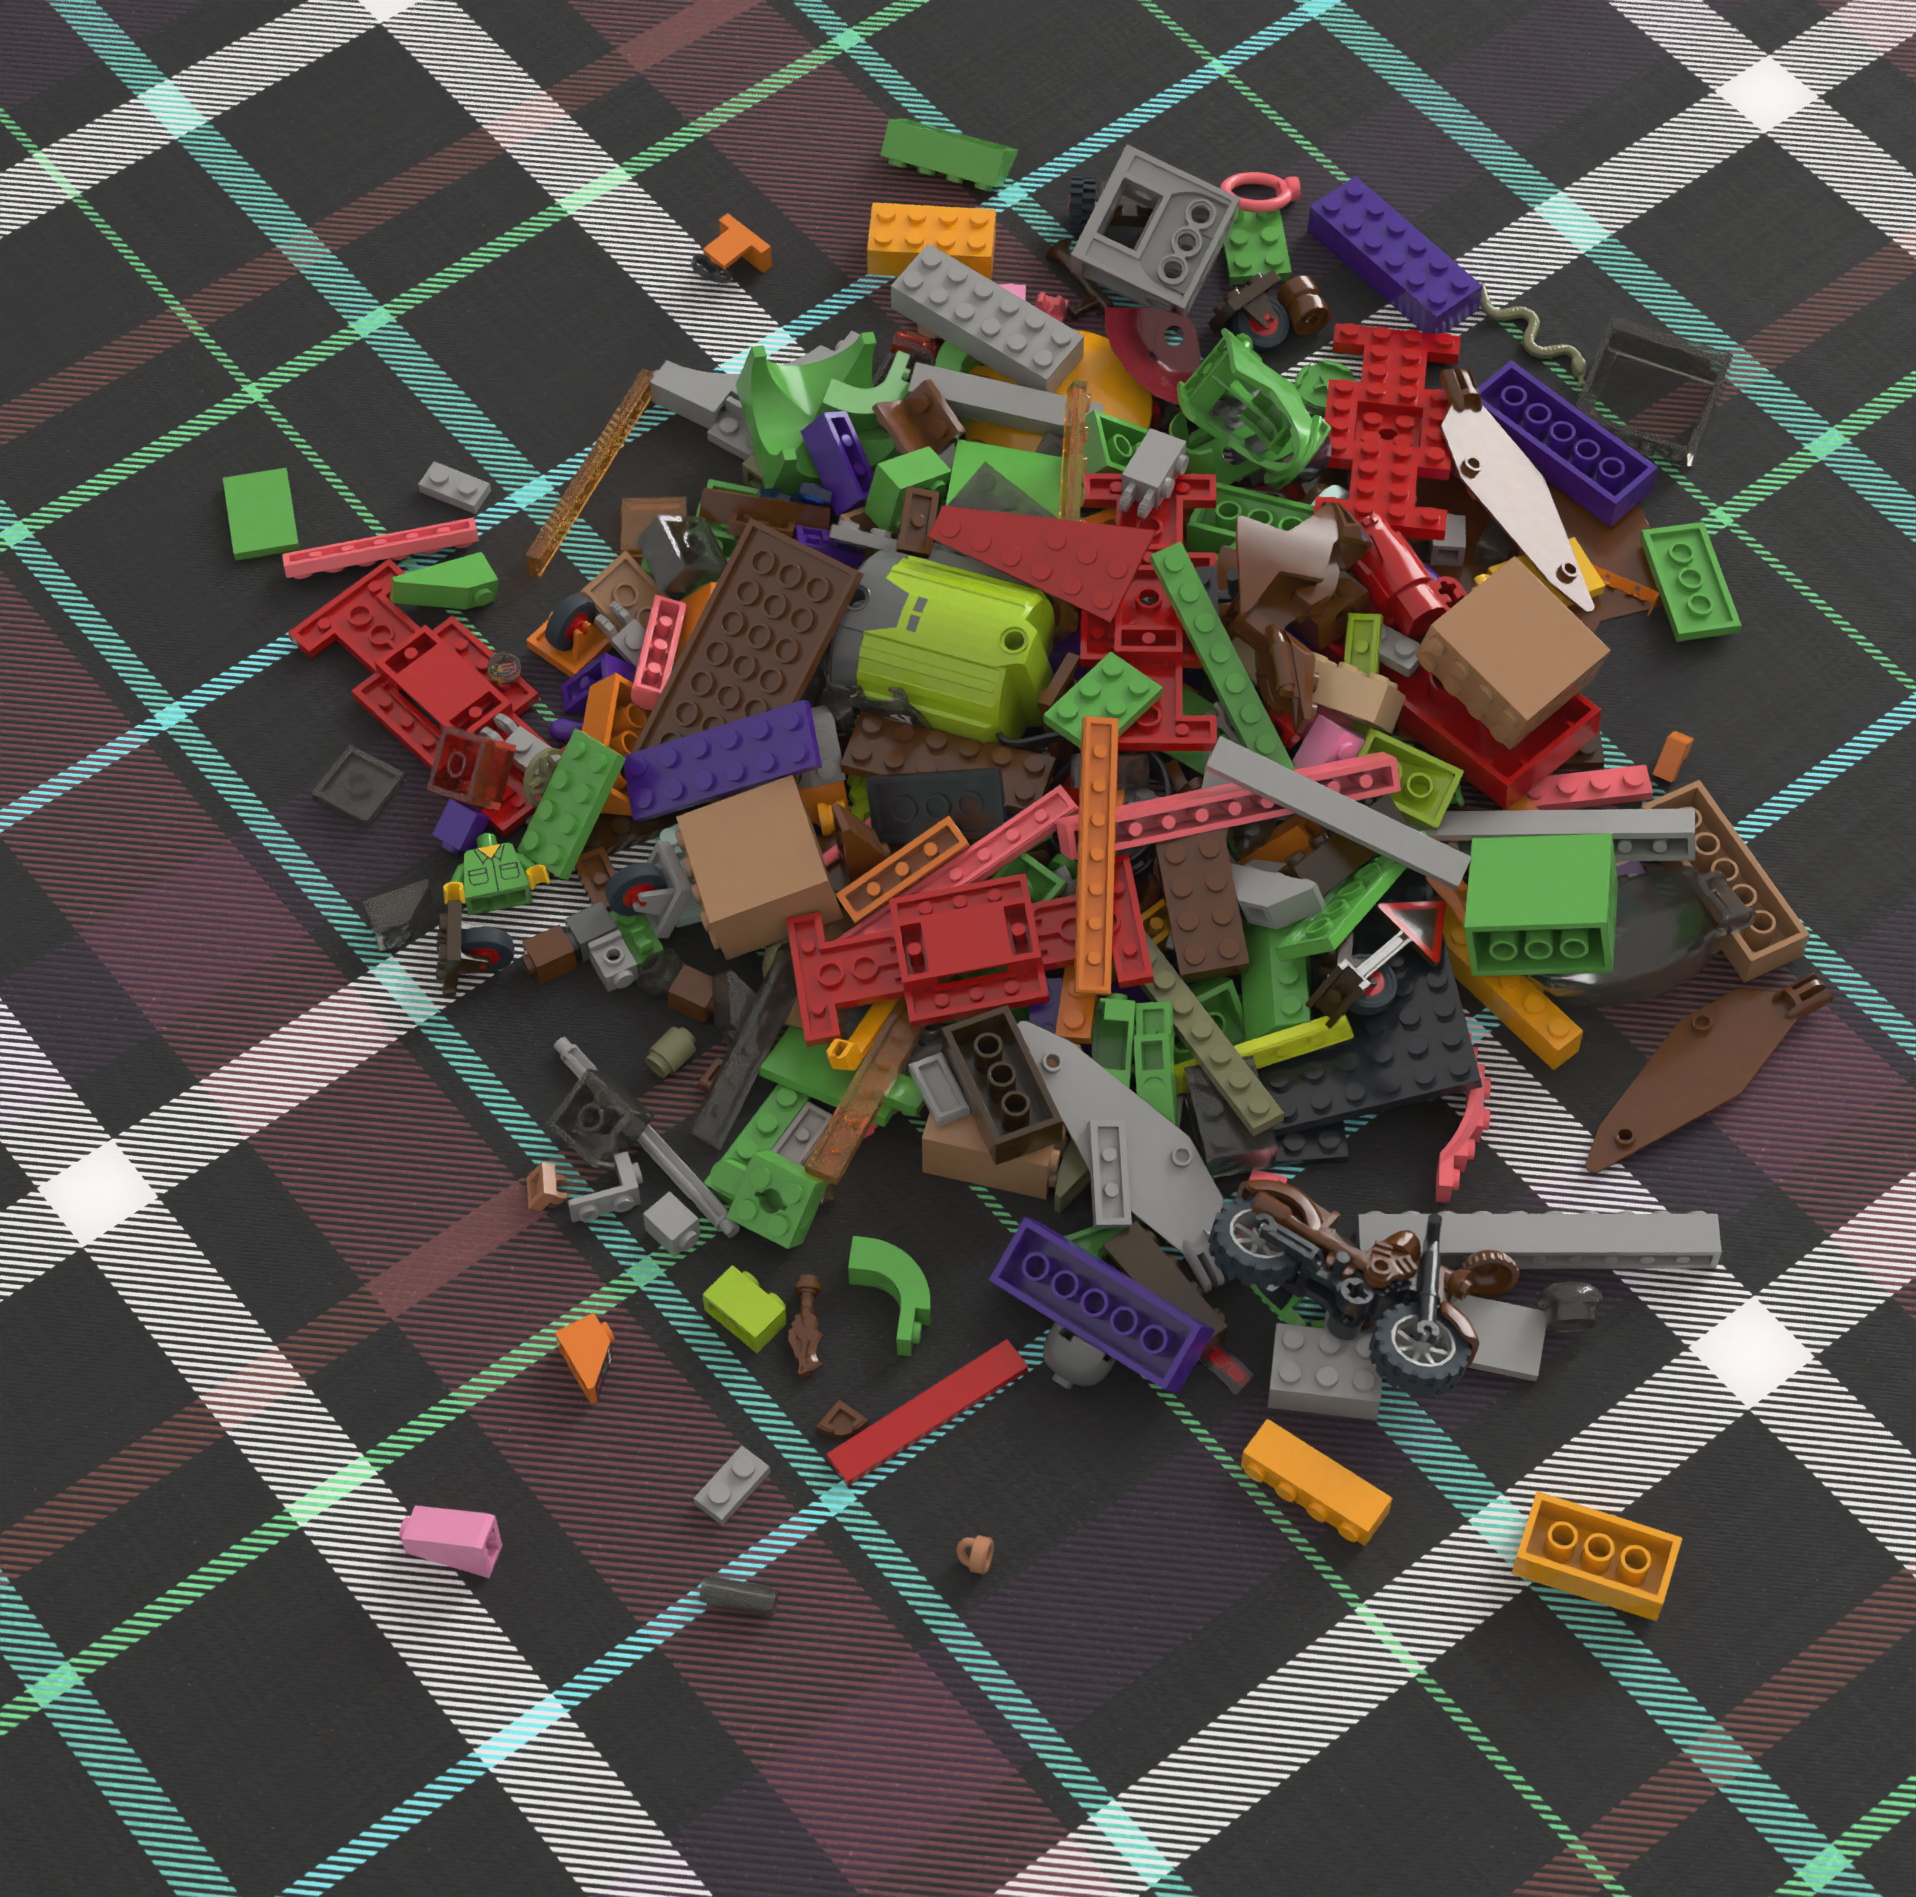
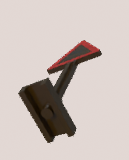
[1305,901,1446,1029]

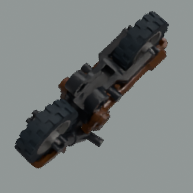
[1208,1179,1479,1397]

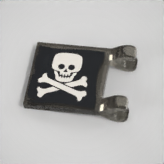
[841,684,935,730]

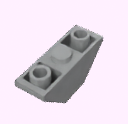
[1230,863,1326,930]

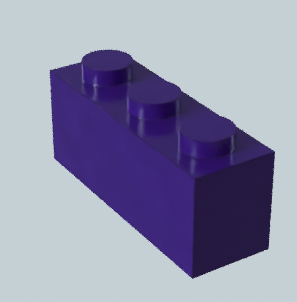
[800,411,874,517]

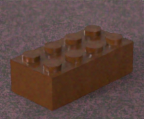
[1155,829,1249,983]

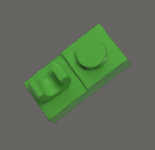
[608,910,667,971]

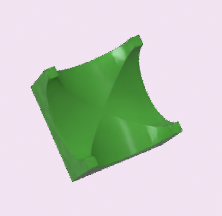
[736,332,901,497]

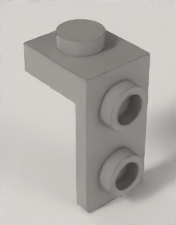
[568,1151,643,1222]

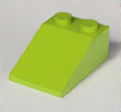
[1356,728,1464,831]

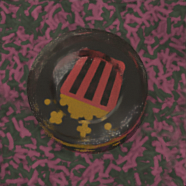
[487,652,522,686]

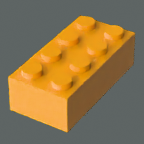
[867,203,996,280]
[1511,1491,1682,1622]

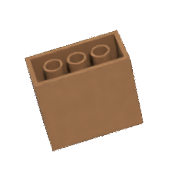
[1415,556,1611,750]
[675,774,844,960]
[922,1019,1081,1200]

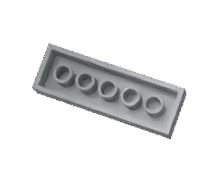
[891,243,1084,393]

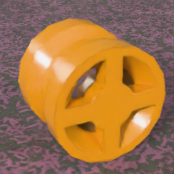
[817,799,846,837]

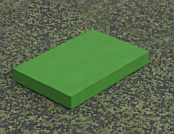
[223,468,300,561]

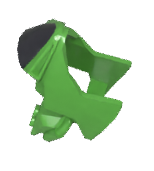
[1177,328,1332,491]

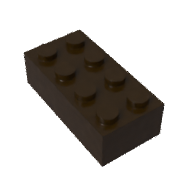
[942,1005,1063,1165]

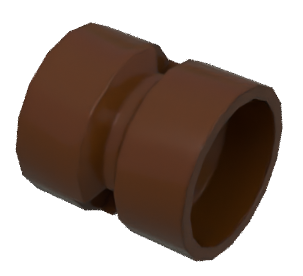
[1277,276,1331,336]

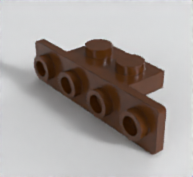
[698,488,831,540]

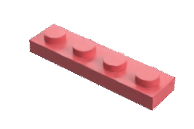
[1523,765,1653,810]

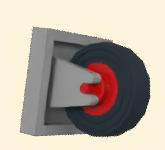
[605,841,693,938]

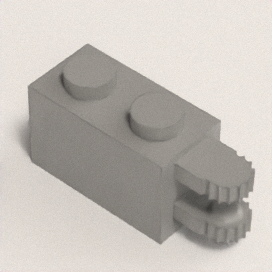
[1118,428,1189,519]

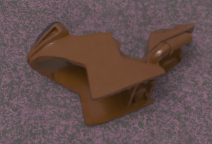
[1217,501,1373,734]

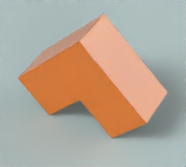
[1652,731,1694,782]

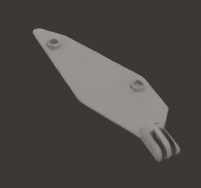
[1017,1021,1235,1293]

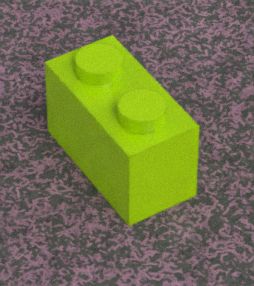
[703,1265,787,1353]

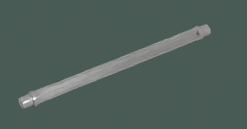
[554,1037,740,1238]

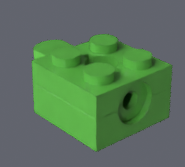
[710,1149,829,1249]

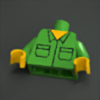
[443,833,550,916]

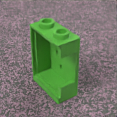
[1091,993,1136,1088]

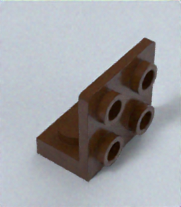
[872,379,966,455]

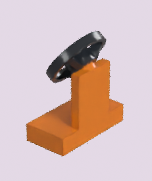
[690,213,772,284]

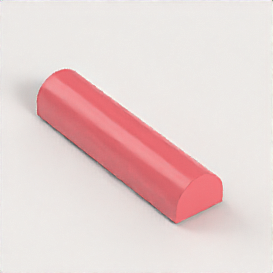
[630,595,687,710]

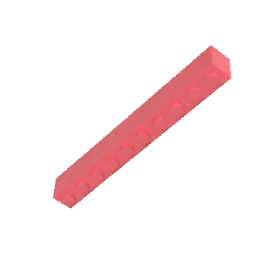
[1055,752,1401,860]

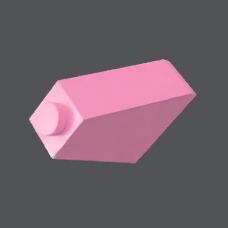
[399,1506,502,1578]

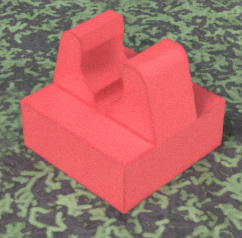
[1035,292,1069,323]

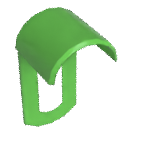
[1169,411,1294,485]

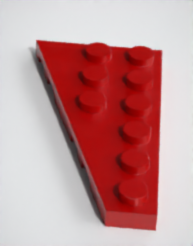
[928,506,1156,624]

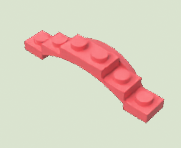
[1435,1033,1491,1203]

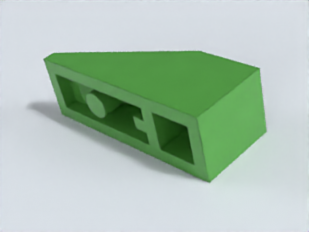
[390,552,498,609]

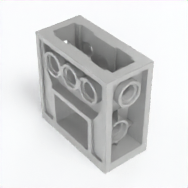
[1071,145,1240,317]

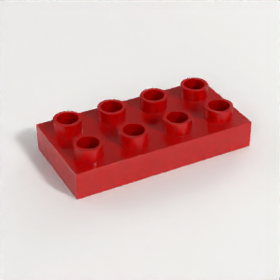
[1313,599,1602,810]

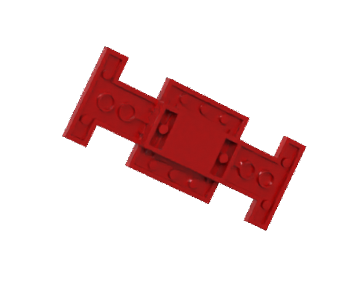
[288,559,567,838]
[786,854,1154,1047]

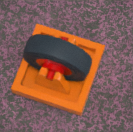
[526,593,613,677]

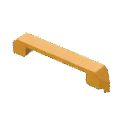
[826,997,905,1071]

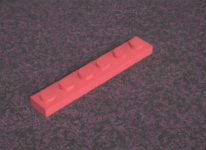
[282,518,479,579]

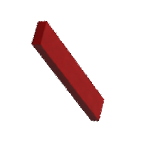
[827,1339,1028,1487]

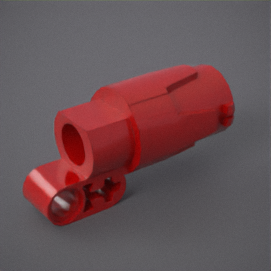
[1350,514,1468,639]

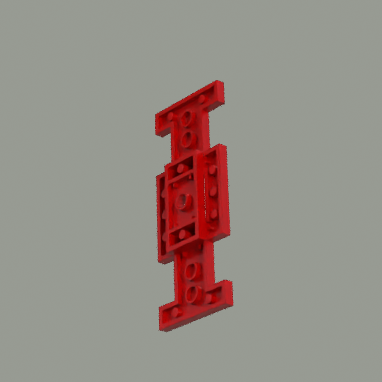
[1314,323,1460,541]
[1079,473,1217,752]

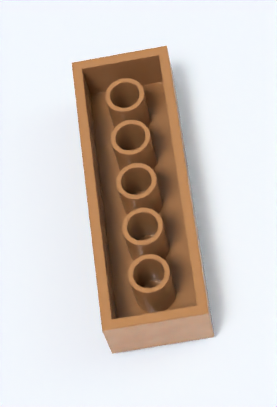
[1641,780,1810,983]

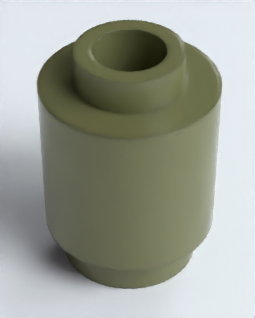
[645,1027,696,1078]

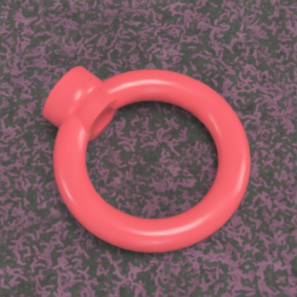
[1220,172,1301,213]

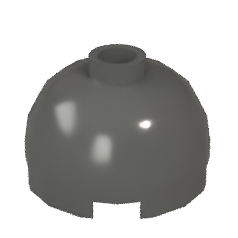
[1043,1322,1116,1389]

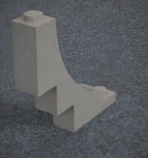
[649,331,860,429]

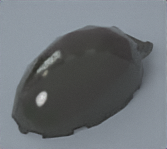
[1527,865,1757,1008]

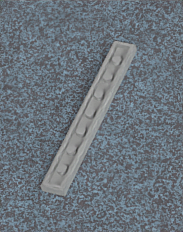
[1204,736,1471,890]

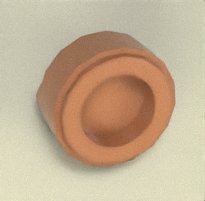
[957,1535,994,1575]

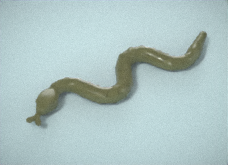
[1480,283,1588,387]

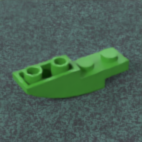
[1134,1001,1178,1127]

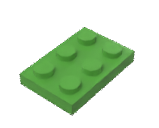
[1223,209,1292,285]
[1043,652,1163,749]

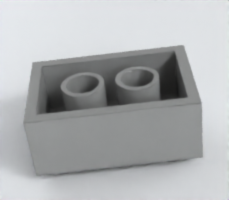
[1267,1323,1382,1420]

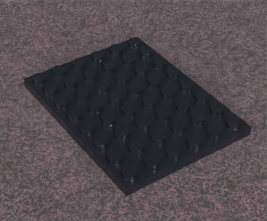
[1238,867,1483,1137]

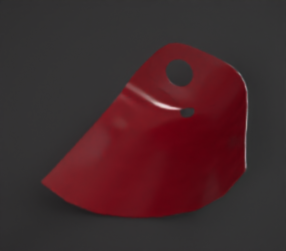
[1105,307,1201,405]

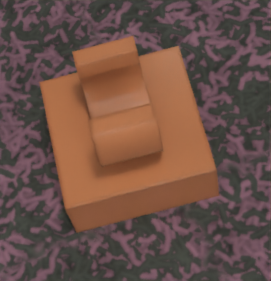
[526,1162,568,1211]

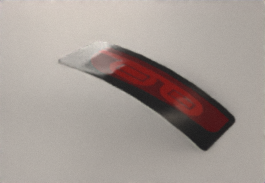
[1199,1343,1254,1395]

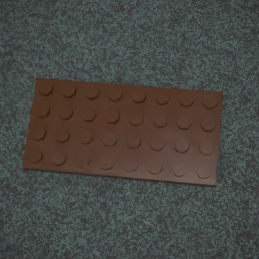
[631,518,864,804]

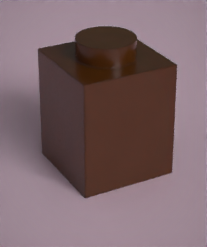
[520,924,577,985]
[668,964,724,1024]

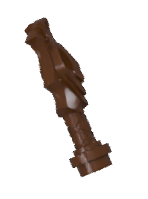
[788,1274,824,1379]

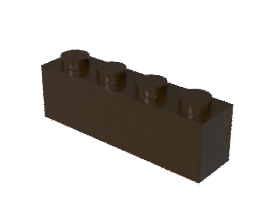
[1277,794,1410,897]
[1101,1221,1228,1360]

